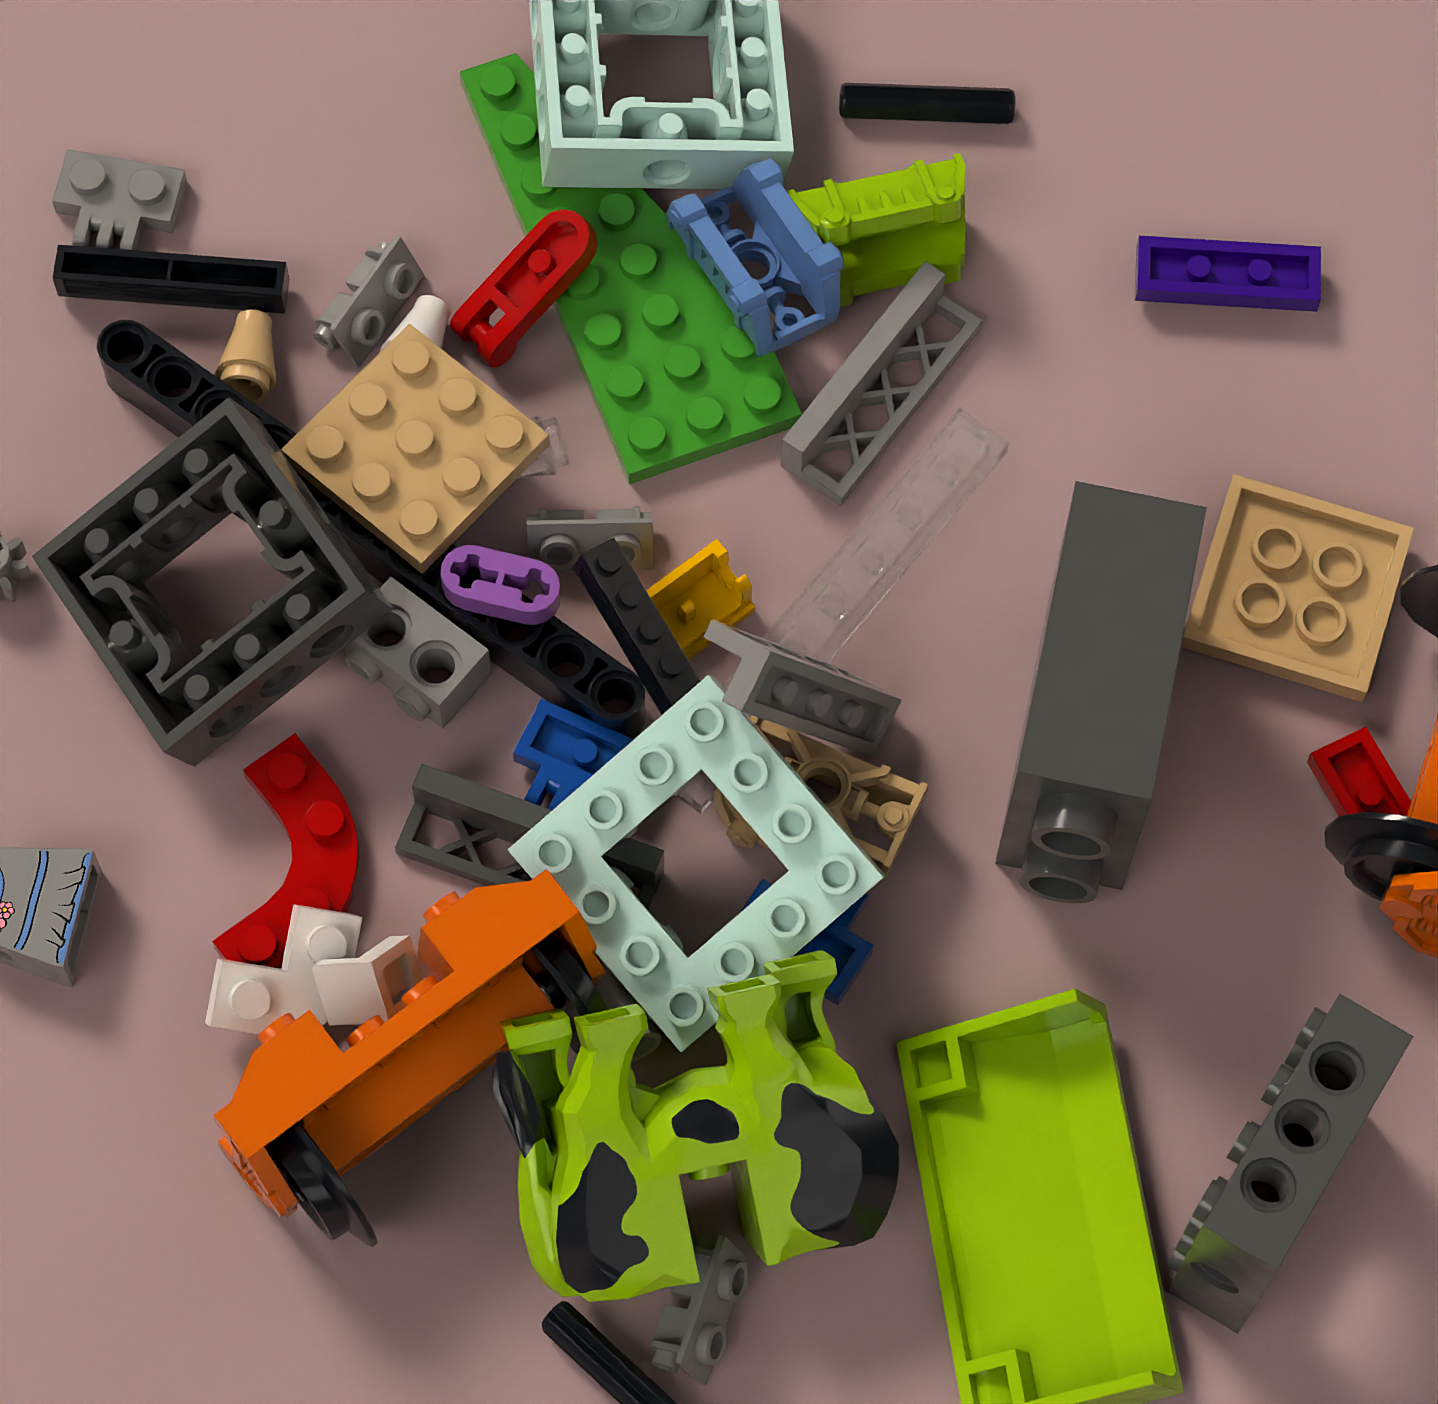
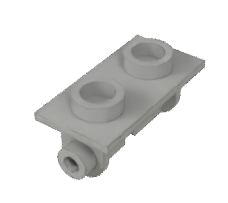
[313,236,424,367]
[527,506,654,571]
[649,1235,749,1385]

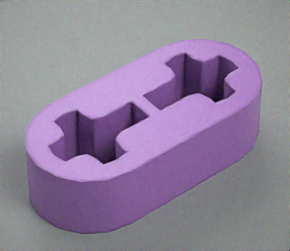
[441,545,561,625]

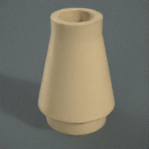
[215,309,277,404]

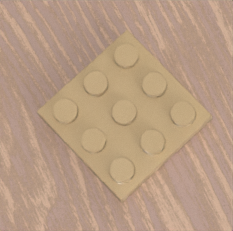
[281,323,550,574]
[1181,474,1414,703]

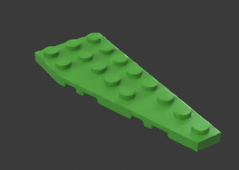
[460,53,802,485]

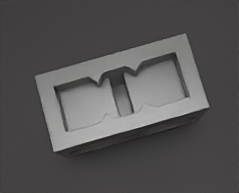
[344,577,491,729]

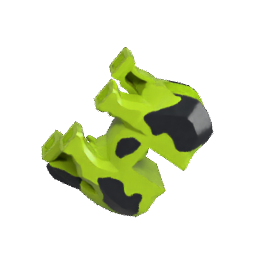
[492,950,899,1302]

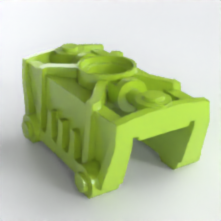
[787,153,966,307]

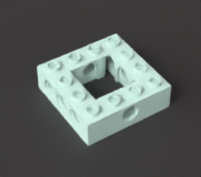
[529,0,794,189]
[507,675,886,1052]

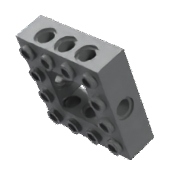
[32,398,393,767]
[1167,993,1414,1334]

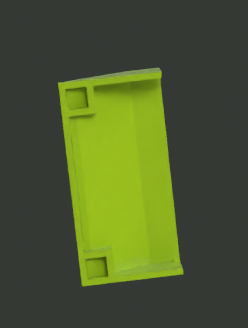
[896,989,1184,1404]

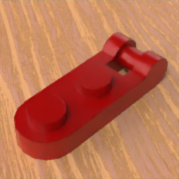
[450,209,598,368]

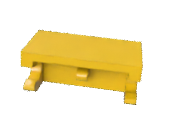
[646,539,756,661]

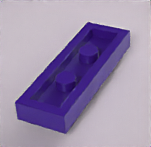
[1135,235,1321,312]

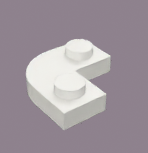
[205,904,363,1034]

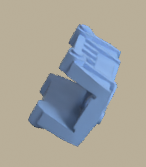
[666,158,843,357]

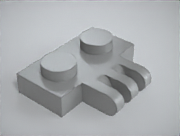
[52,149,187,250]

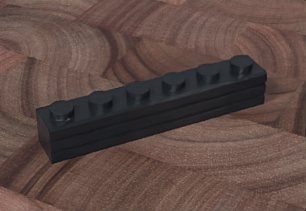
[52,244,290,314]
[572,538,701,715]

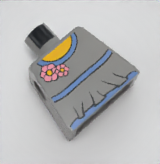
[0,847,102,987]

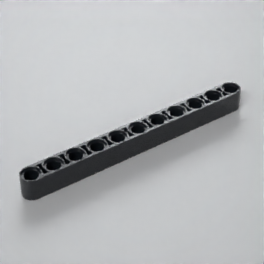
[96,320,645,739]

